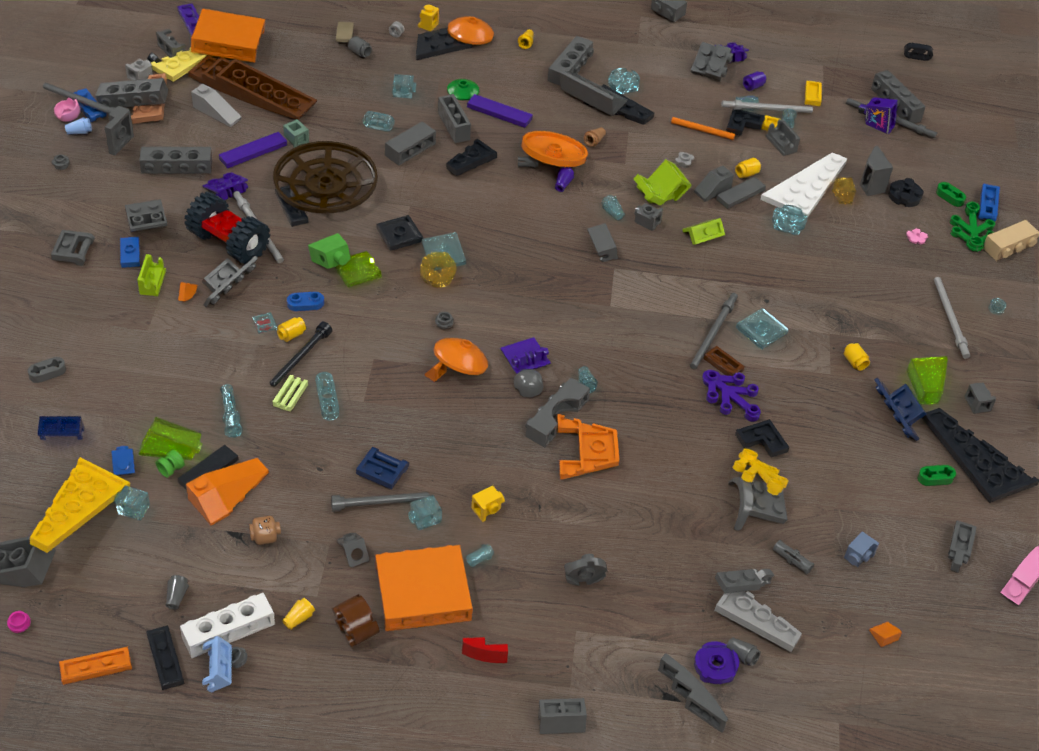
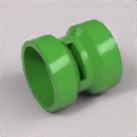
[155,450,185,478]

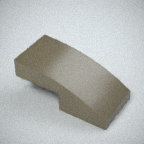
[336,22,354,42]

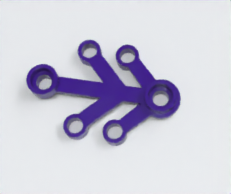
[702,370,761,422]

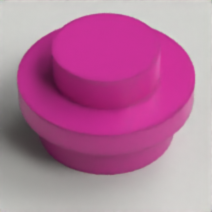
[7,611,31,633]

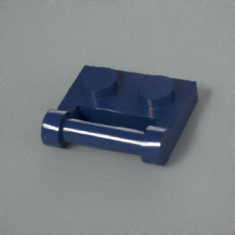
[356,447,409,490]

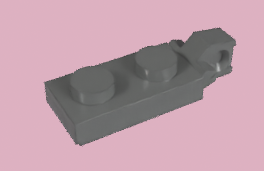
[948,520,977,573]
[715,569,774,593]

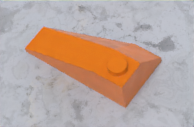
[186,458,269,526]

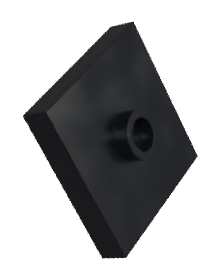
[376,215,423,251]

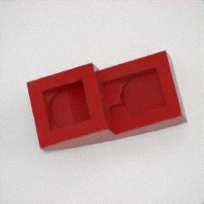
[462,637,508,663]

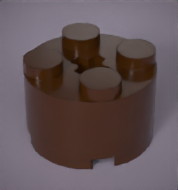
[332,594,380,647]

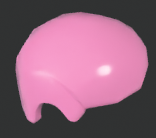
[54,97,80,122]

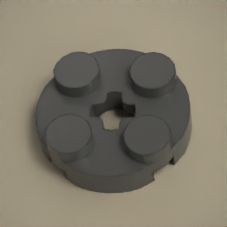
[564,554,608,586]

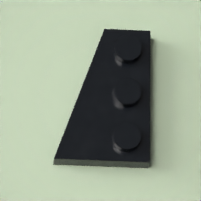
[446,138,497,176]

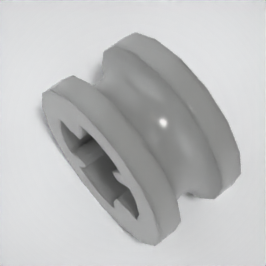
[389,21,404,38]

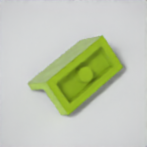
[682,218,725,245]

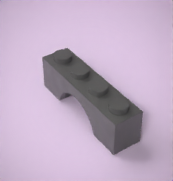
[525,378,590,448]

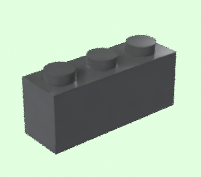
[438,94,471,143]
[385,122,436,166]

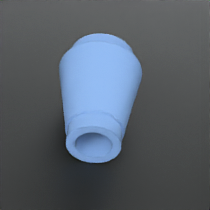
[65,117,92,135]

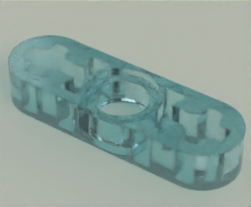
[315,372,339,421]

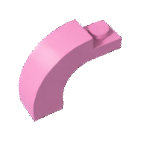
[1000,545,1039,605]

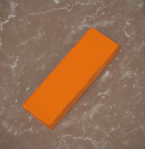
[59,646,132,685]

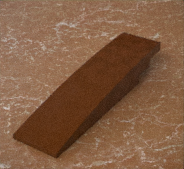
[189,55,317,120]

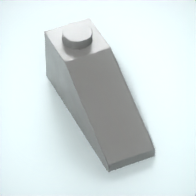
[191,84,242,127]

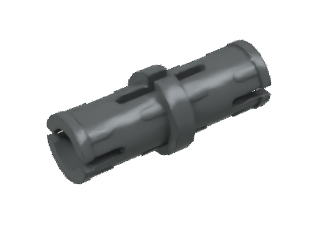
[773,540,814,574]

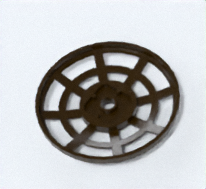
[273,141,378,214]

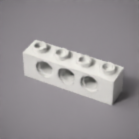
[180,593,275,658]

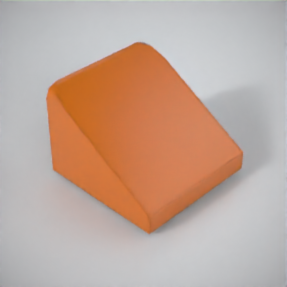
[425,361,447,382]
[869,622,902,647]

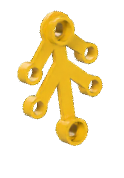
[732,448,789,495]

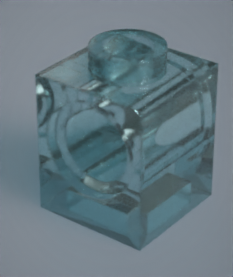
[393,74,417,99]
[115,485,150,521]
[408,495,442,530]

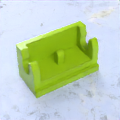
[137,254,166,296]

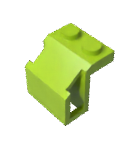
[634,159,692,205]

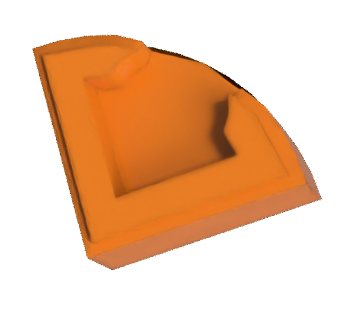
[178,282,198,301]

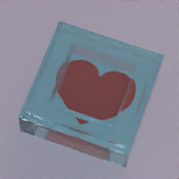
[253,312,277,334]

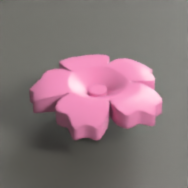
[906,228,928,244]

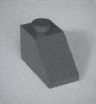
[694,166,734,202]

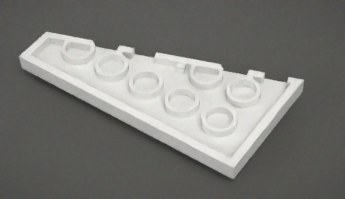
[760,153,847,219]

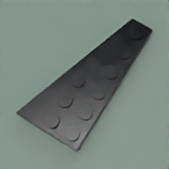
[922,408,1039,503]

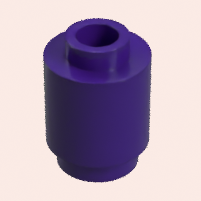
[743,71,766,91]

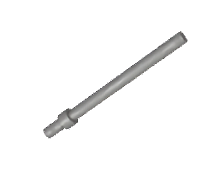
[721,100,813,113]
[233,191,284,263]
[934,277,970,359]

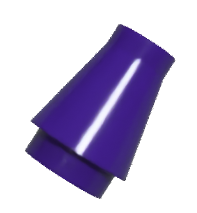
[555,167,574,192]

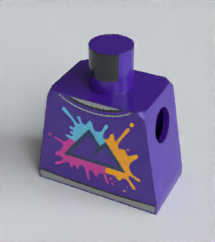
[858,98,898,134]

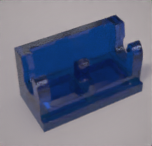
[37,416,85,440]

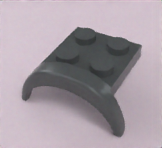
[728,477,788,531]

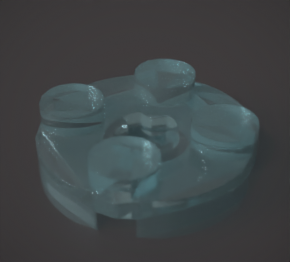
[608,68,640,94]
[772,205,807,235]

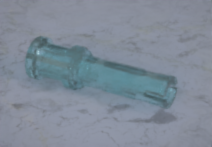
[220,384,243,437]

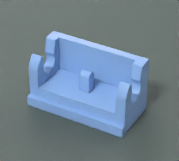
[202,636,232,692]

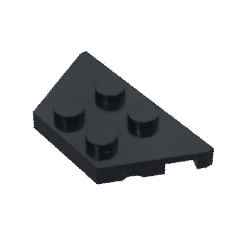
[416,28,472,60]

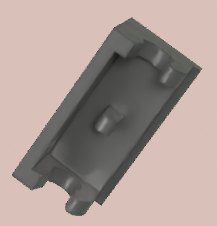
[156,29,187,58]
[766,119,800,156]
[587,223,618,262]
[538,698,587,734]

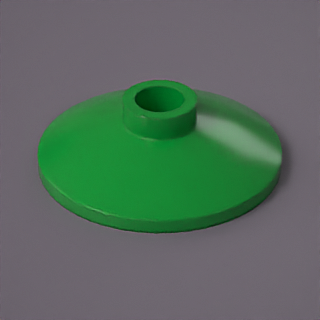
[447,79,479,100]

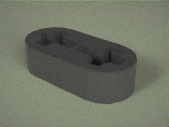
[28,357,66,383]

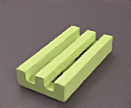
[273,375,308,412]

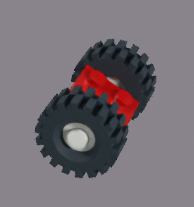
[184,191,271,264]

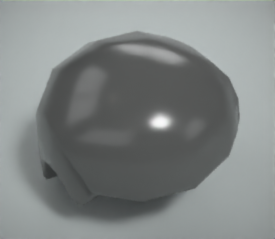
[514,368,543,397]

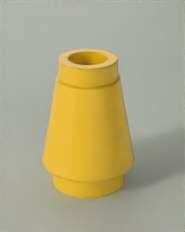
[518,30,534,49]
[282,598,315,630]

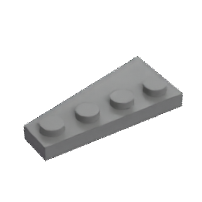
[714,591,802,652]

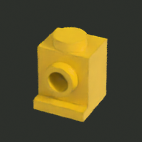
[418,5,439,31]
[471,486,505,522]

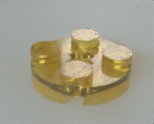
[420,252,457,288]

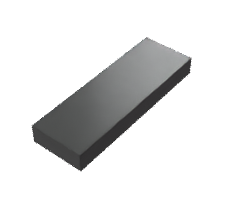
[716,177,766,209]

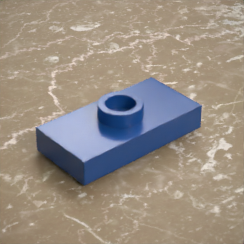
[120,237,140,268]

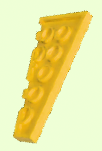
[30,457,130,553]

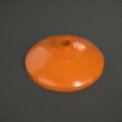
[448,16,494,45]
[434,338,488,375]

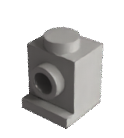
[125,59,153,81]

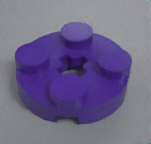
[694,642,739,684]

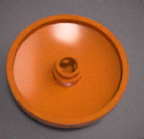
[521,131,588,167]

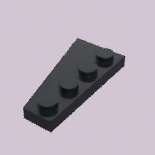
[583,84,654,125]

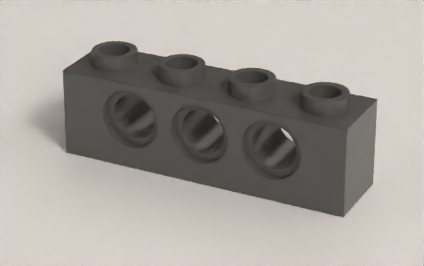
[548,36,594,86]
[96,78,168,108]
[139,147,212,174]

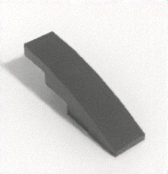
[658,653,728,733]

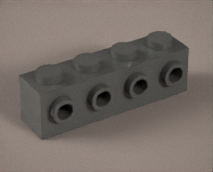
[871,70,926,124]

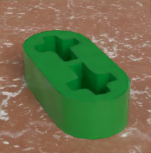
[936,182,966,207]
[917,465,956,486]

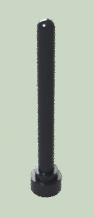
[270,321,333,387]

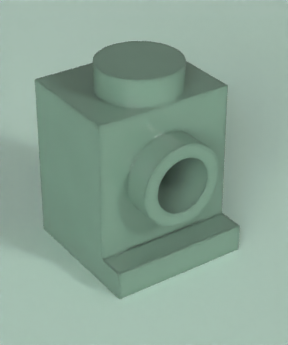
[283,119,309,148]

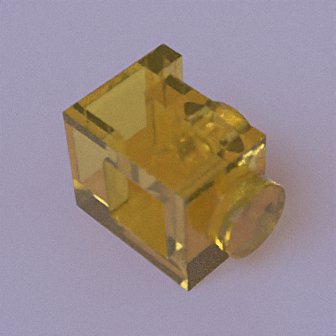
[832,178,856,204]

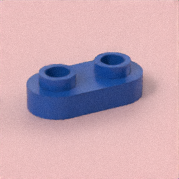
[287,292,324,311]

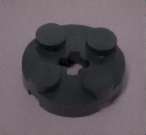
[888,178,924,207]

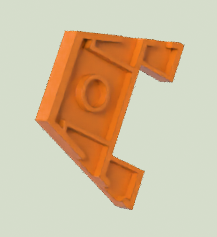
[557,414,619,479]

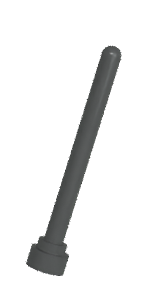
[331,492,430,512]

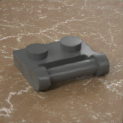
[51,230,95,266]

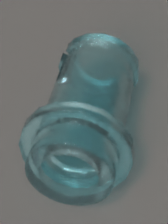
[466,544,494,567]

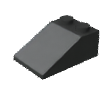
[0,536,56,587]

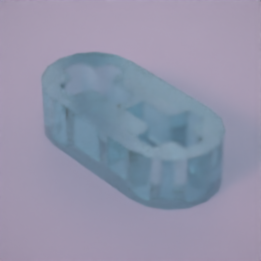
[362,111,395,131]

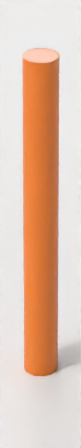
[671,117,735,140]

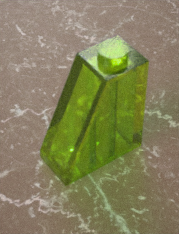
[907,356,948,405]
[139,417,203,460]

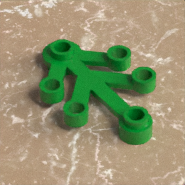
[950,202,995,252]

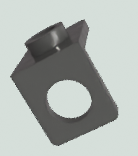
[337,533,369,567]

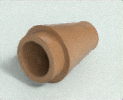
[584,127,606,146]

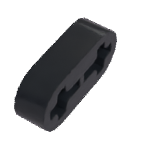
[904,43,933,61]

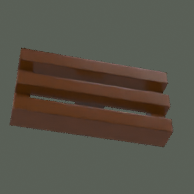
[703,346,745,376]

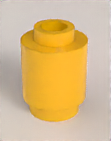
[735,157,761,178]
[277,317,306,342]
[843,343,870,371]

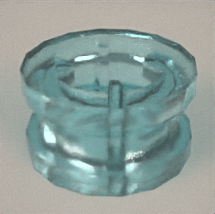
[988,298,1007,315]

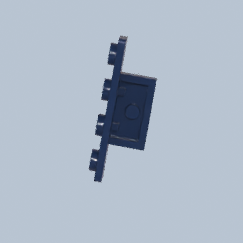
[874,377,927,441]

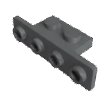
[202,256,258,307]

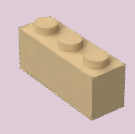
[983,220,1039,261]

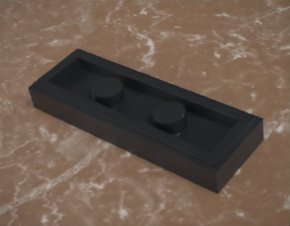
[275,186,308,227]
[178,445,239,490]
[146,625,184,690]

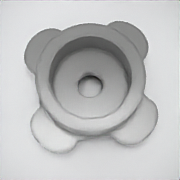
[675,152,694,168]

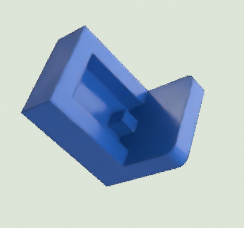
[111,446,135,476]

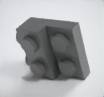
[691,42,733,82]
[105,106,134,156]

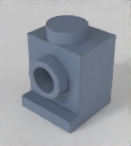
[844,532,879,567]

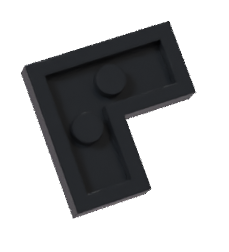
[726,109,765,136]
[735,419,789,458]

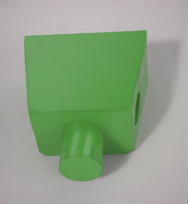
[308,233,351,268]

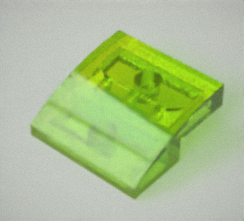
[335,251,382,287]

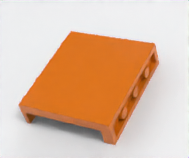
[191,8,265,63]
[375,545,473,631]

